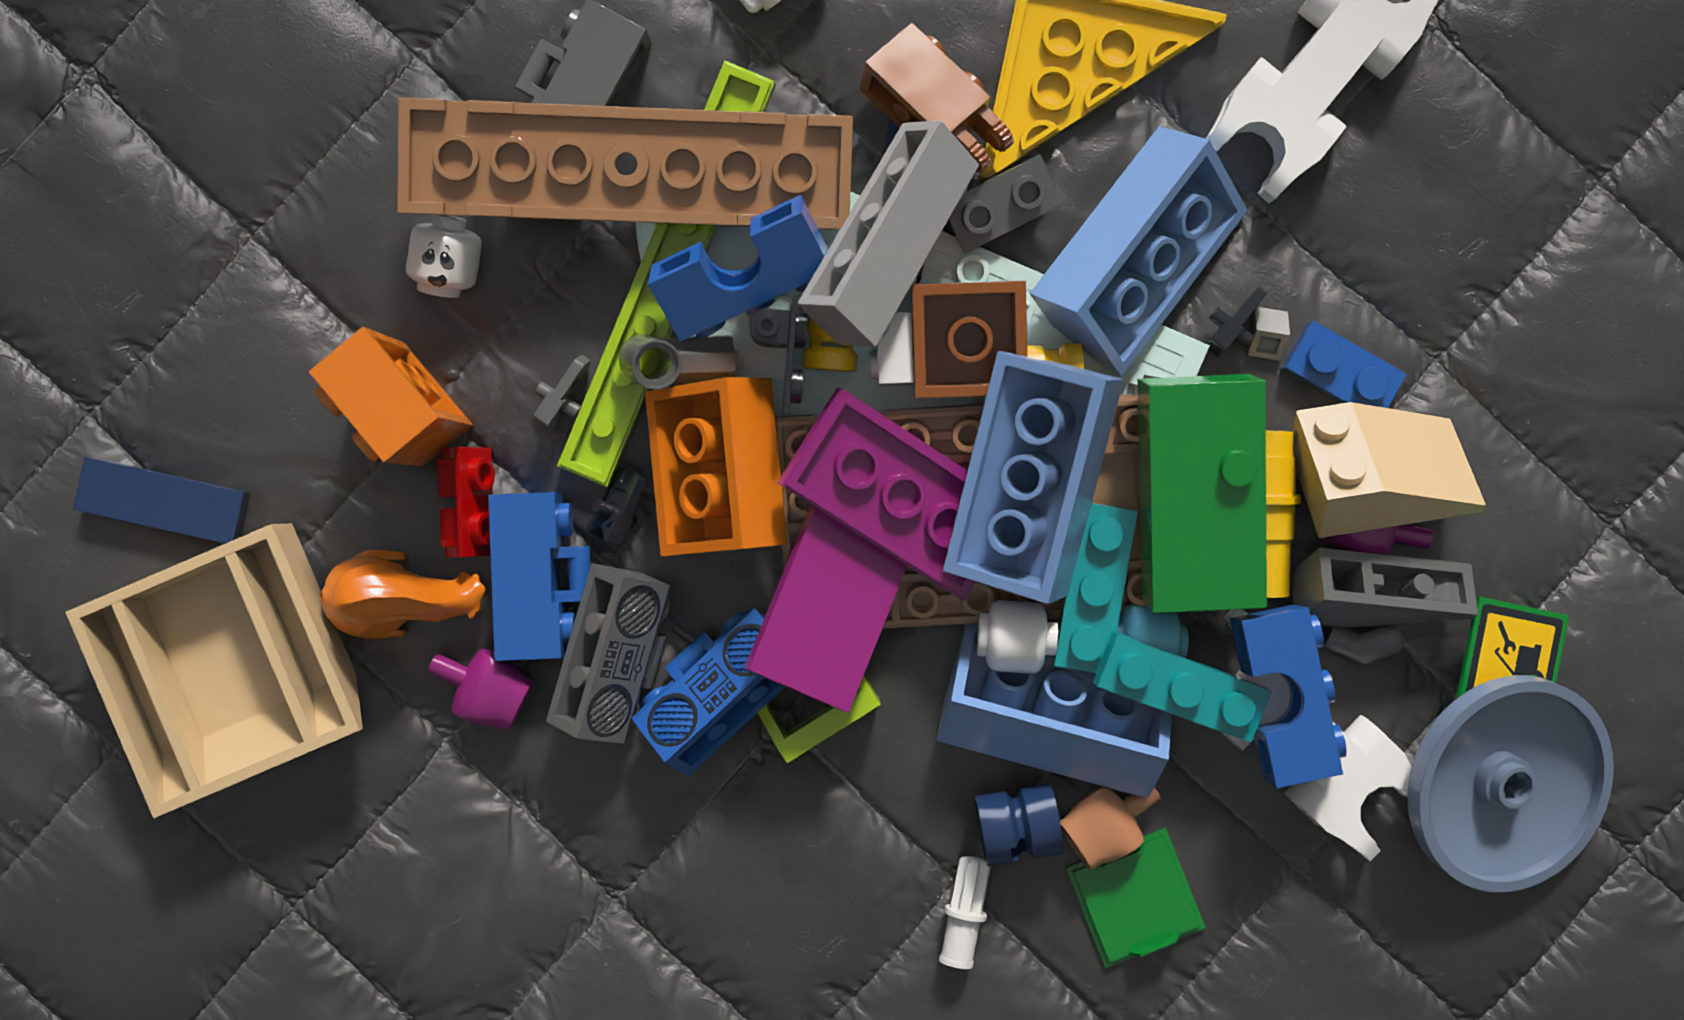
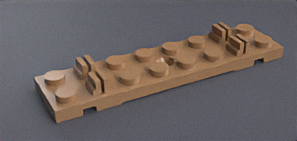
[397,97,853,230]

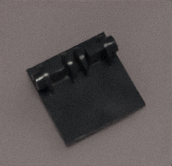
[750,298,808,415]

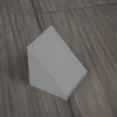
[1247,307,1290,361]

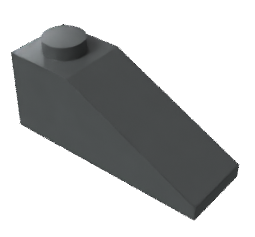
[1290,548,1478,628]

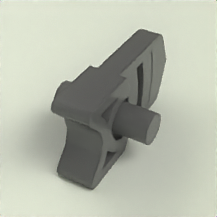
[533,355,591,429]

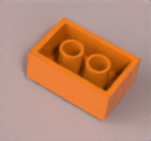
[308,327,474,467]
[645,377,787,556]

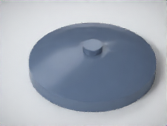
[1407,675,1614,892]

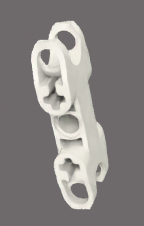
[1206,0,1438,203]
[1221,609,1412,861]

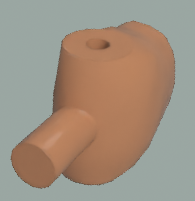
[1060,785,1161,871]

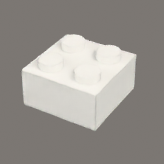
[871,312,914,386]

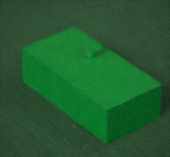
[1137,374,1267,613]

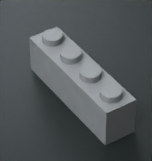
[797,121,979,347]

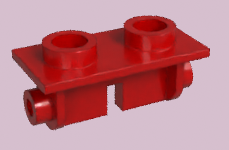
[437,447,495,557]

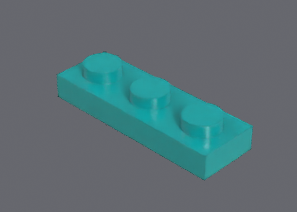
[1052,503,1138,673]
[1093,631,1272,743]

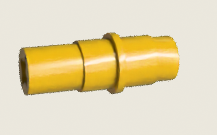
[1266,430,1301,598]

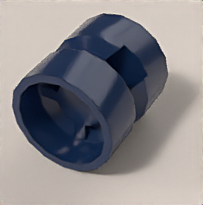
[974,784,1064,867]

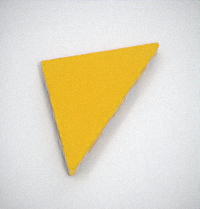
[978,0,1227,181]

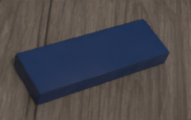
[73,456,250,543]

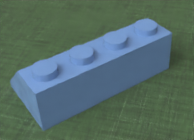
[1029,126,1248,377]
[943,351,1124,604]
[936,623,1172,798]

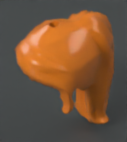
[320,550,486,640]

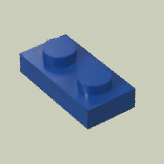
[1281,320,1407,408]

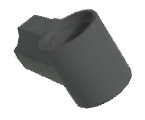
[619,334,737,390]

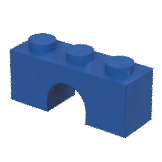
[648,195,829,341]
[1230,605,1347,788]

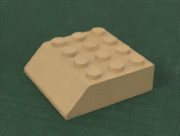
[65,523,363,818]

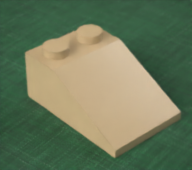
[1293,402,1486,538]

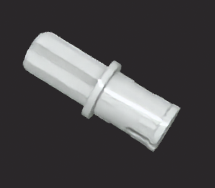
[939,856,991,969]

